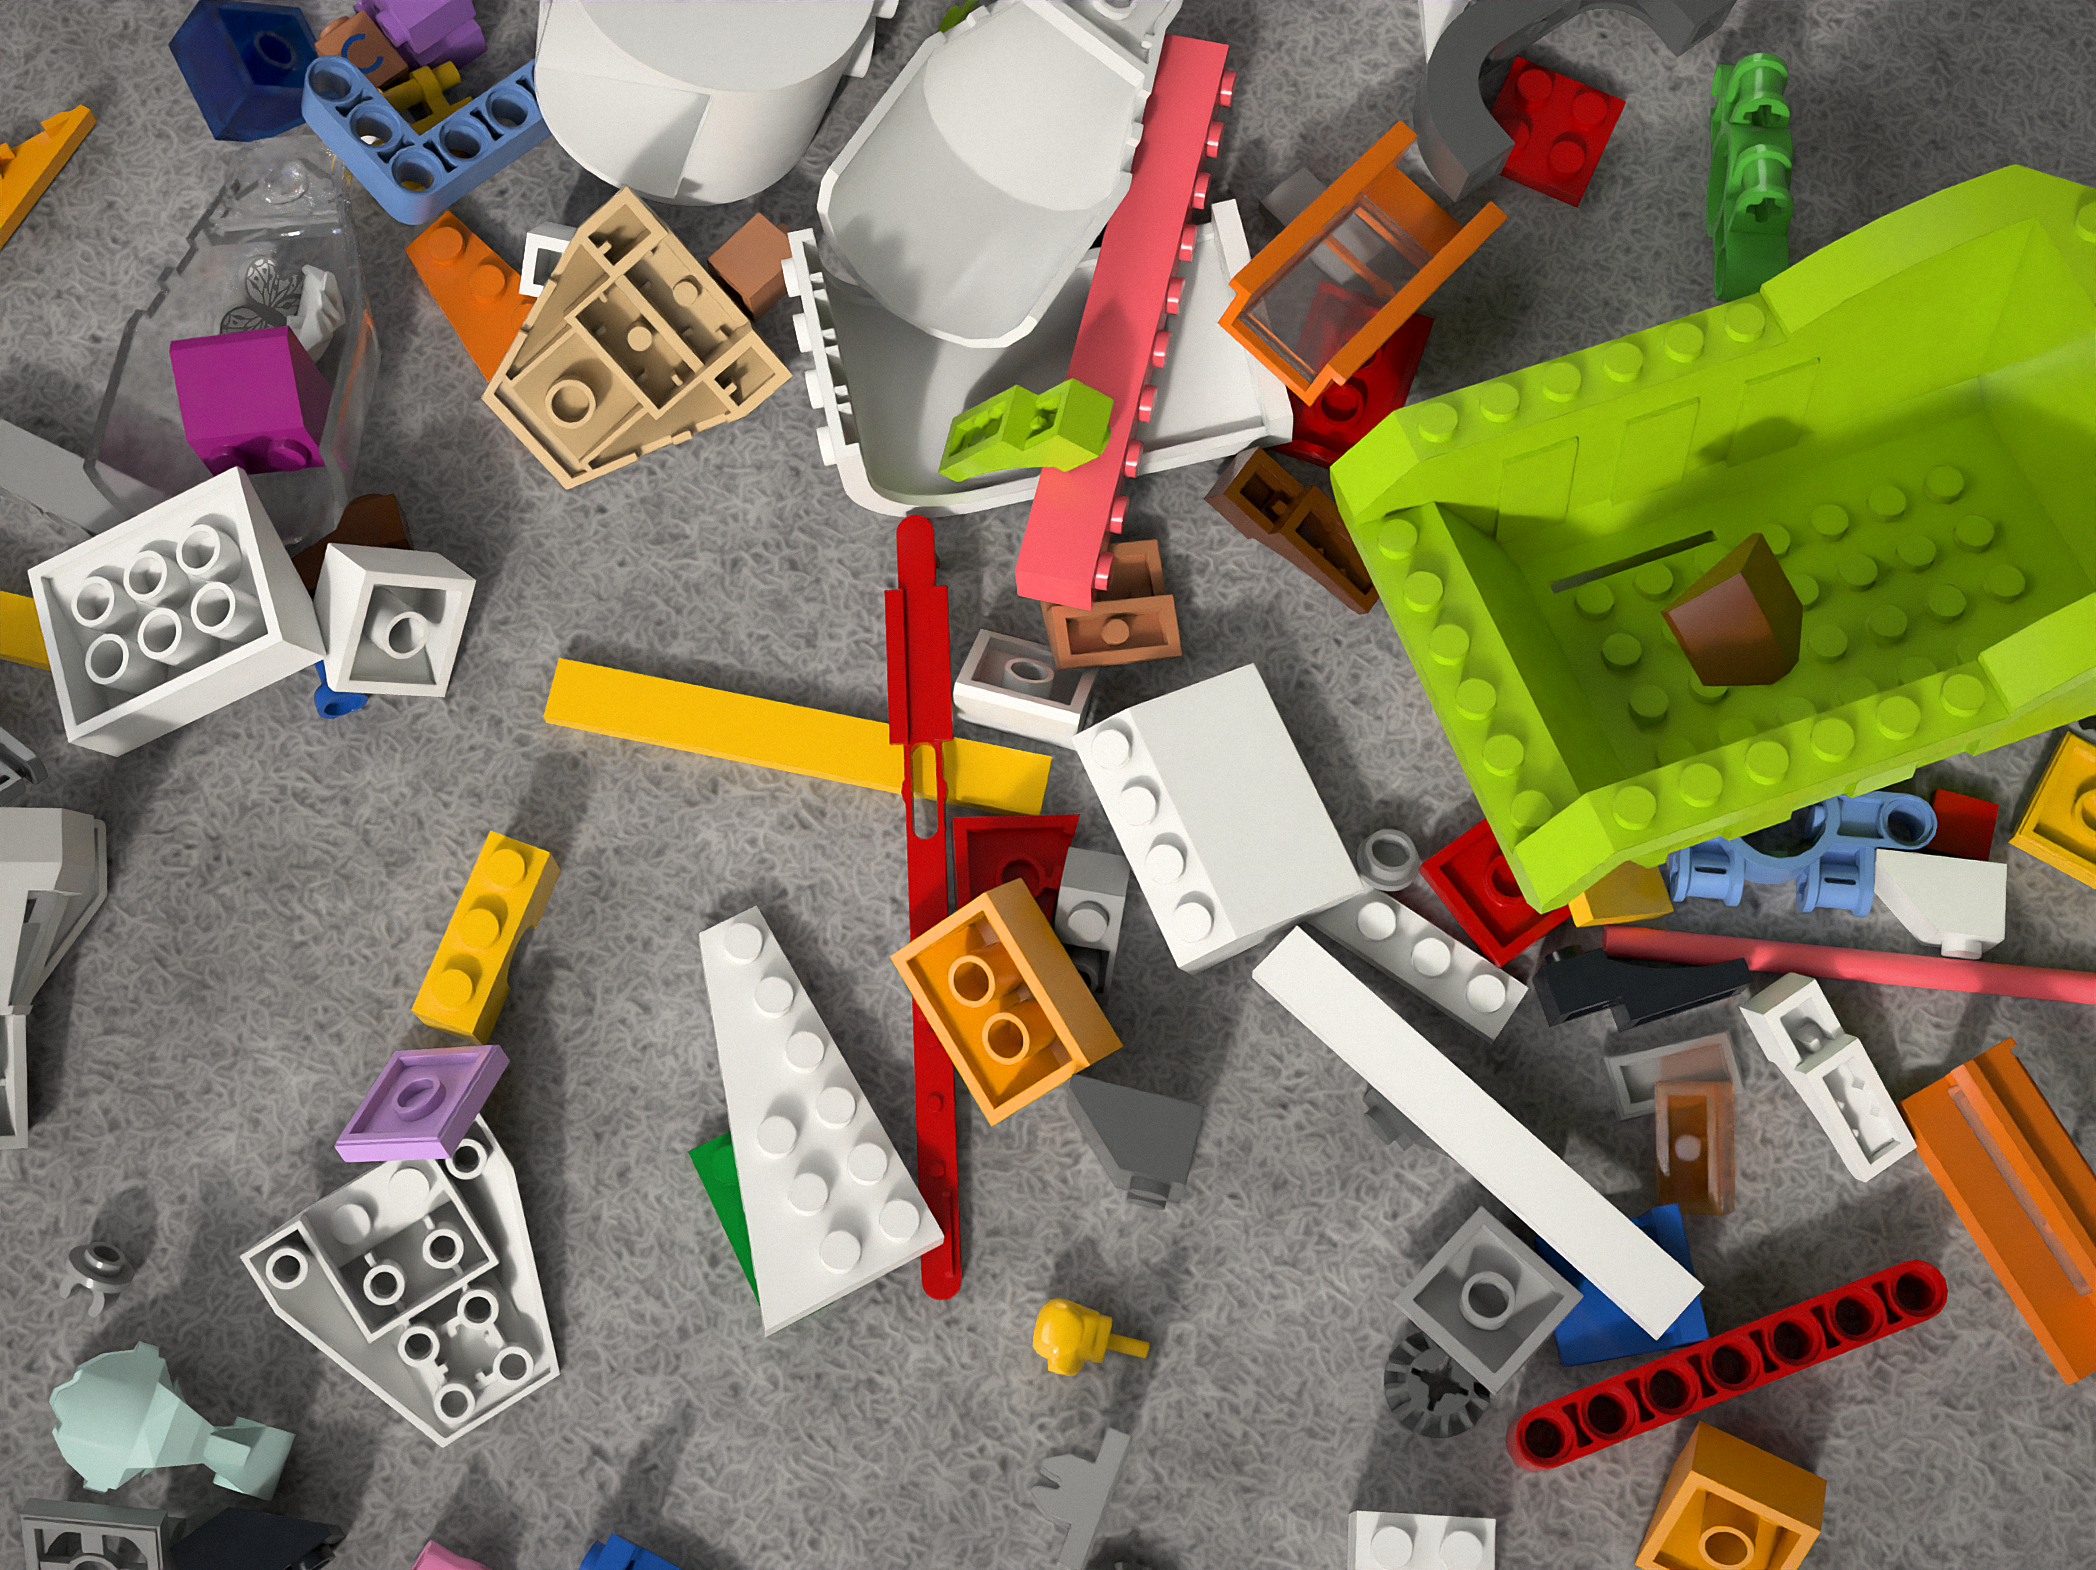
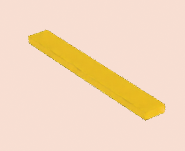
[543,658,1052,816]

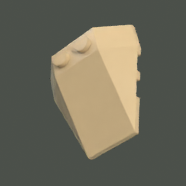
[481,184,793,490]

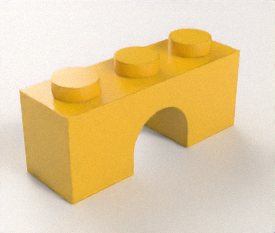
[411,830,561,1046]

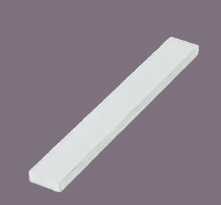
[1252,926,1705,1341]

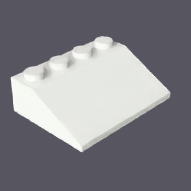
[28,466,327,757]
[1071,663,1366,975]

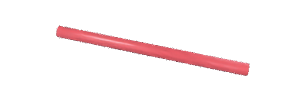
[1602,924,2096,1005]

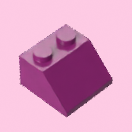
[169,326,343,477]

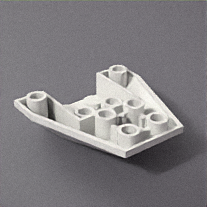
[240,1112,560,1448]

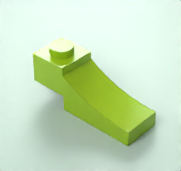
[938,378,1114,483]

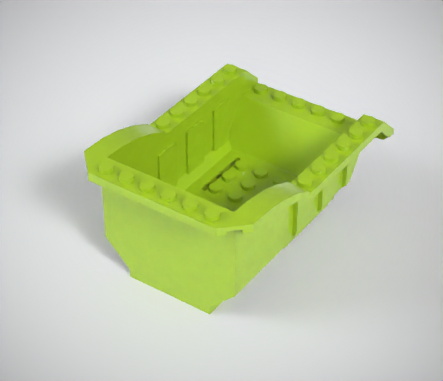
[1330,164,2096,914]

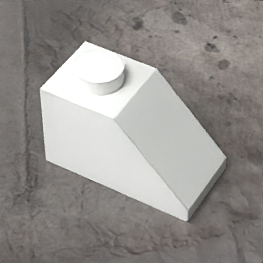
[1874,849,2007,960]

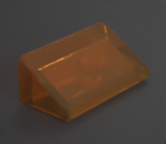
[1655,1080,1735,1216]

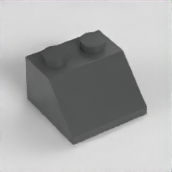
[1067,1074,1204,1210]

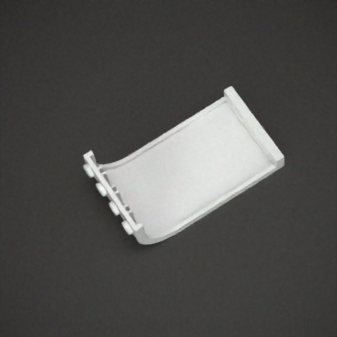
[781,199,1293,518]

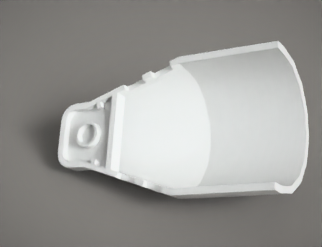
[817,0,1183,348]

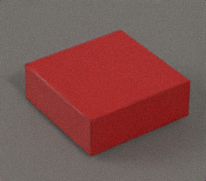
[1919,788,1999,862]

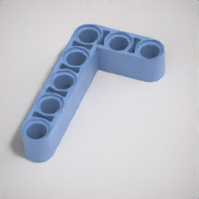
[301,55,553,225]

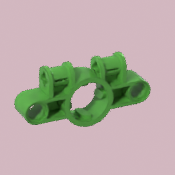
[1705,53,1794,302]

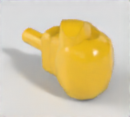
[1032,1297,1149,1376]

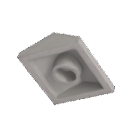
[1393,1206,1584,1395]

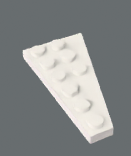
[699,905,945,1337]

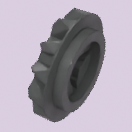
[1384,1331,1490,1438]

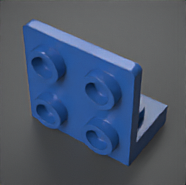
[1534,1203,1709,1368]

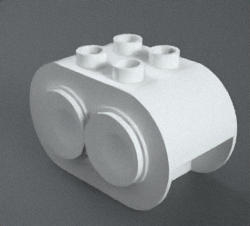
[534,0,899,206]

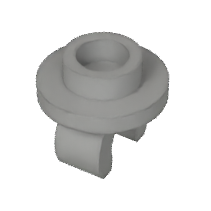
[59,1242,134,1318]

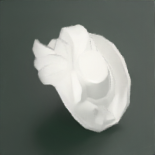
[287,264,346,364]

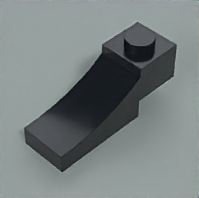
[1532,944,1754,1032]

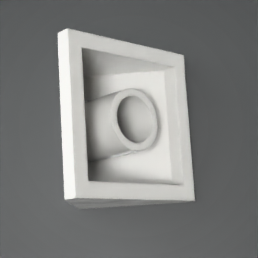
[953,629,1100,751]

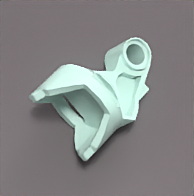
[49,1341,296,1501]

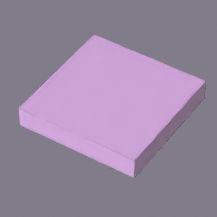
[334,1045,510,1163]

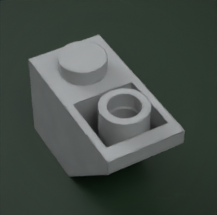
[1053,847,1131,1006]

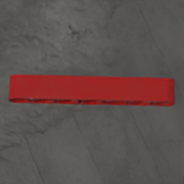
[1505,1260,1948,1472]

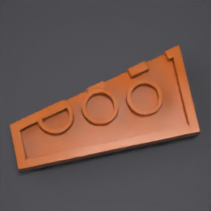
[404,210,538,384]

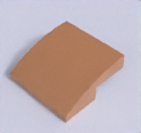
[1039,539,1182,671]

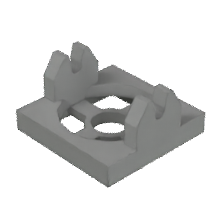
[1030,1427,1133,1570]
[20,1498,186,1570]

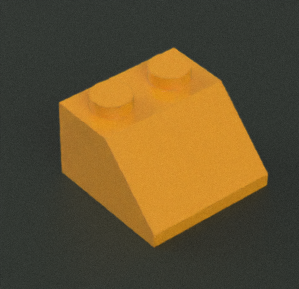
[1634,1420,1827,1570]

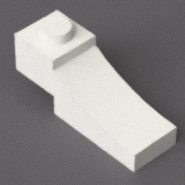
[1739,972,1917,1183]

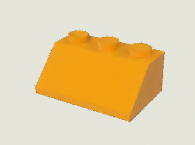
[890,878,1123,1127]

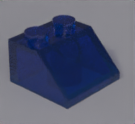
[168,0,344,143]

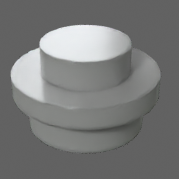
[1355,829,1420,891]

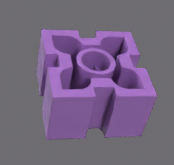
[353,0,488,72]

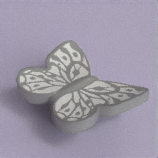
[213,254,305,335]

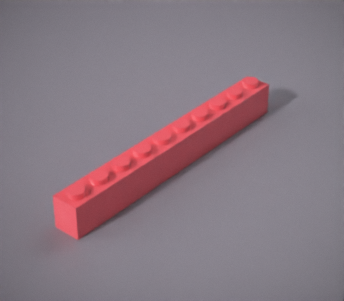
[1015,33,1237,611]

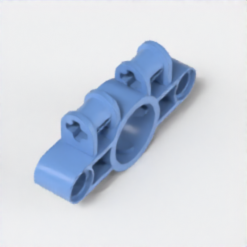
[1668,791,1937,918]

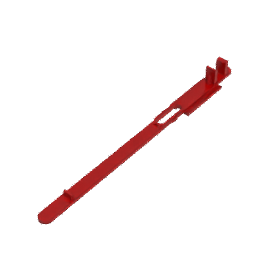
[884,515,962,1301]

